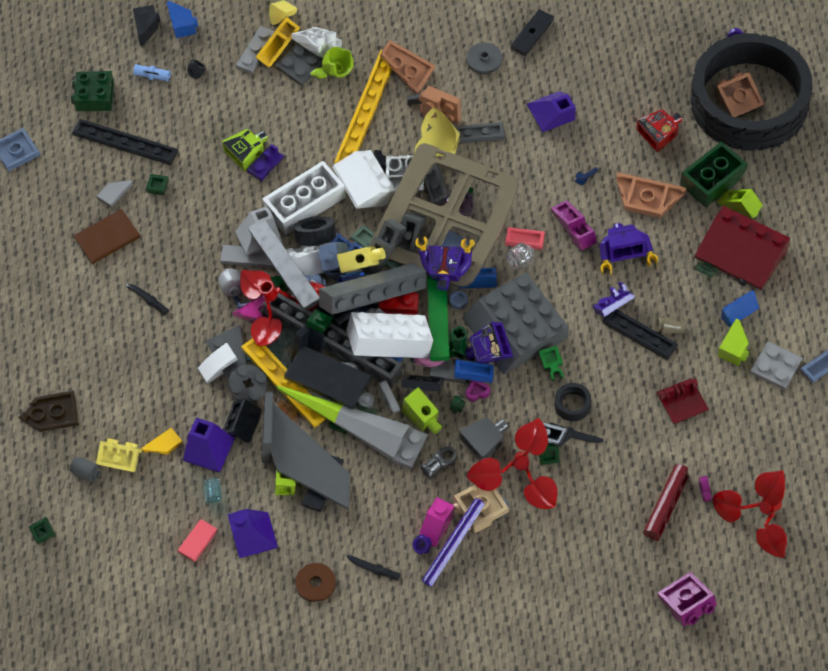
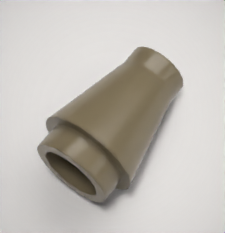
[656,315,685,334]

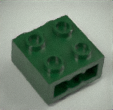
[71,71,114,112]

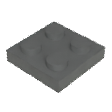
[275,43,323,86]

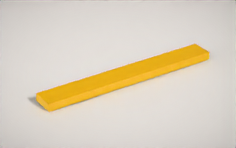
[334,49,392,165]

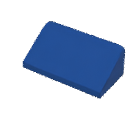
[459,268,497,289]
[721,290,759,327]

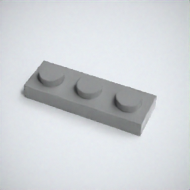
[236,26,275,74]

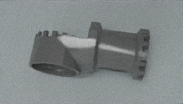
[420,446,457,480]

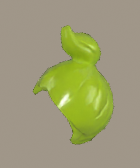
[310,47,354,79]

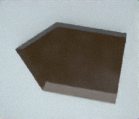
[18,390,79,432]

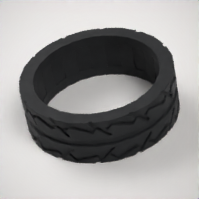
[691,33,813,151]

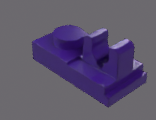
[247,144,285,181]
[593,282,635,317]

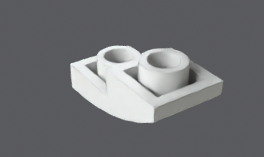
[198,343,238,383]

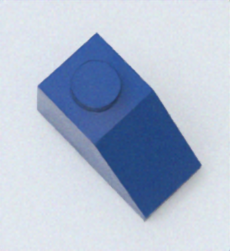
[167,1,198,38]

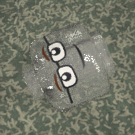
[506,242,535,271]

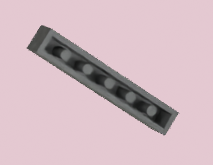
[319,263,427,315]

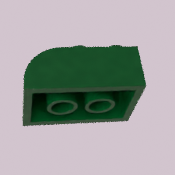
[680,141,748,208]

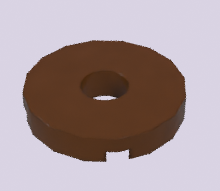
[295,563,336,602]

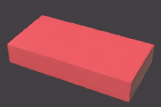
[505,227,545,250]
[178,519,218,562]

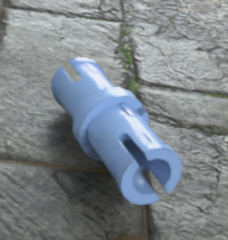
[133,64,171,82]

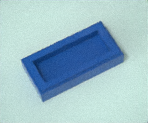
[454,359,494,383]

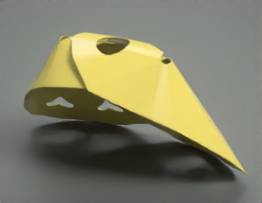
[414,107,460,156]

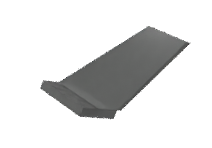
[262,392,349,510]

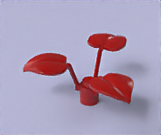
[240,270,325,346]
[467,418,558,509]
[712,470,787,558]

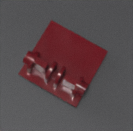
[656,378,709,424]

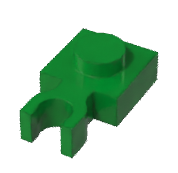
[538,345,564,381]

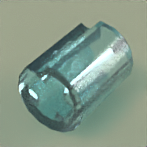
[203,478,222,504]

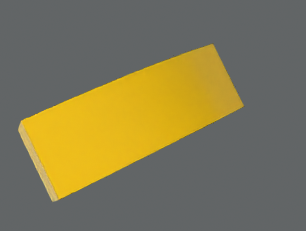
[255,17,301,68]

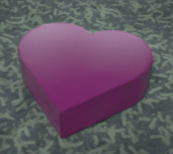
[465,380,490,402]
[699,476,712,502]

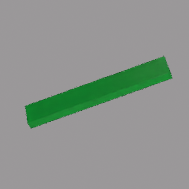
[427,275,450,361]

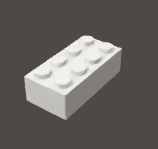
[262,161,346,235]
[346,312,433,358]

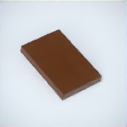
[73,209,141,264]

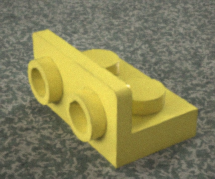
[96,438,142,472]

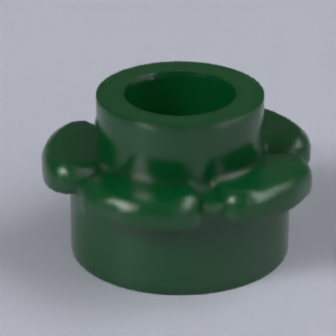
[450,396,466,414]

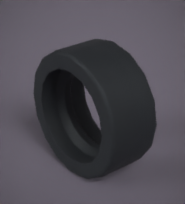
[554,383,592,422]

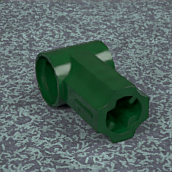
[449,326,469,360]

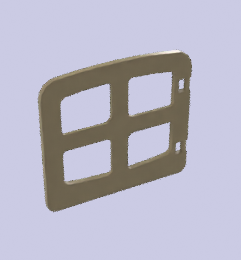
[369,143,518,287]

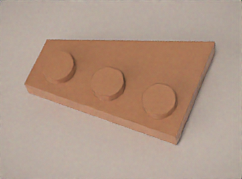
[380,40,436,94]

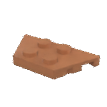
[616,172,687,218]

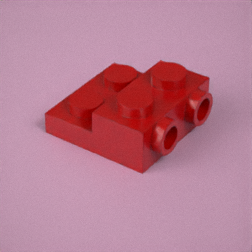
[379,292,419,315]

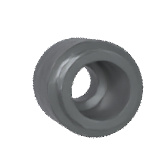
[69,457,100,482]

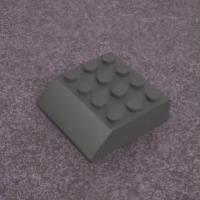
[462,272,569,374]

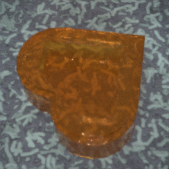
[277,399,298,420]

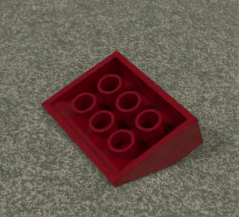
[694,206,790,290]

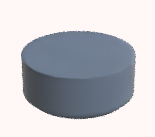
[449,291,468,309]

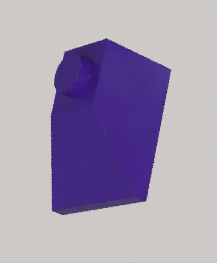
[227,509,278,559]

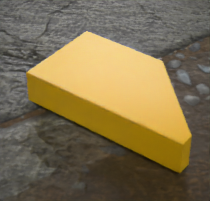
[142,428,183,455]

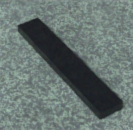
[72,119,179,166]

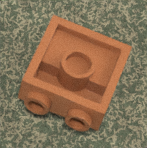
[714,72,765,118]
[419,85,461,124]

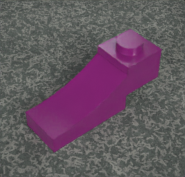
[551,200,597,251]

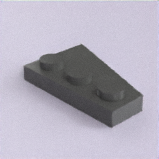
[206,324,246,382]

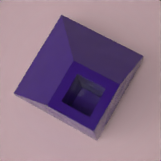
[527,91,576,133]
[183,418,235,473]

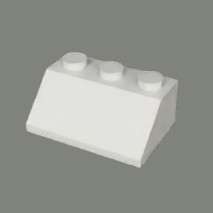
[332,150,395,209]

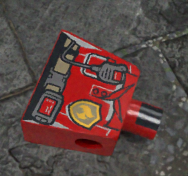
[636,109,682,152]

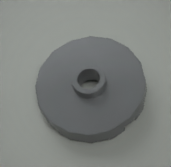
[467,43,502,75]

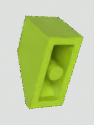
[717,189,763,219]
[718,319,750,366]

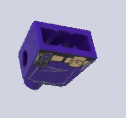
[466,322,513,363]

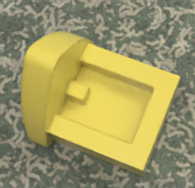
[269,0,298,25]

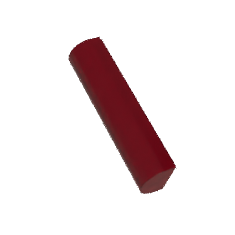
[643,464,689,541]

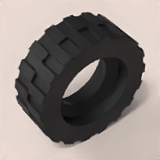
[294,216,336,246]

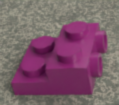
[657,572,717,627]

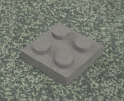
[750,342,803,390]

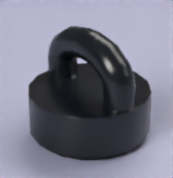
[187,59,206,79]

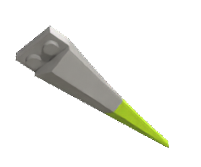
[277,386,428,469]

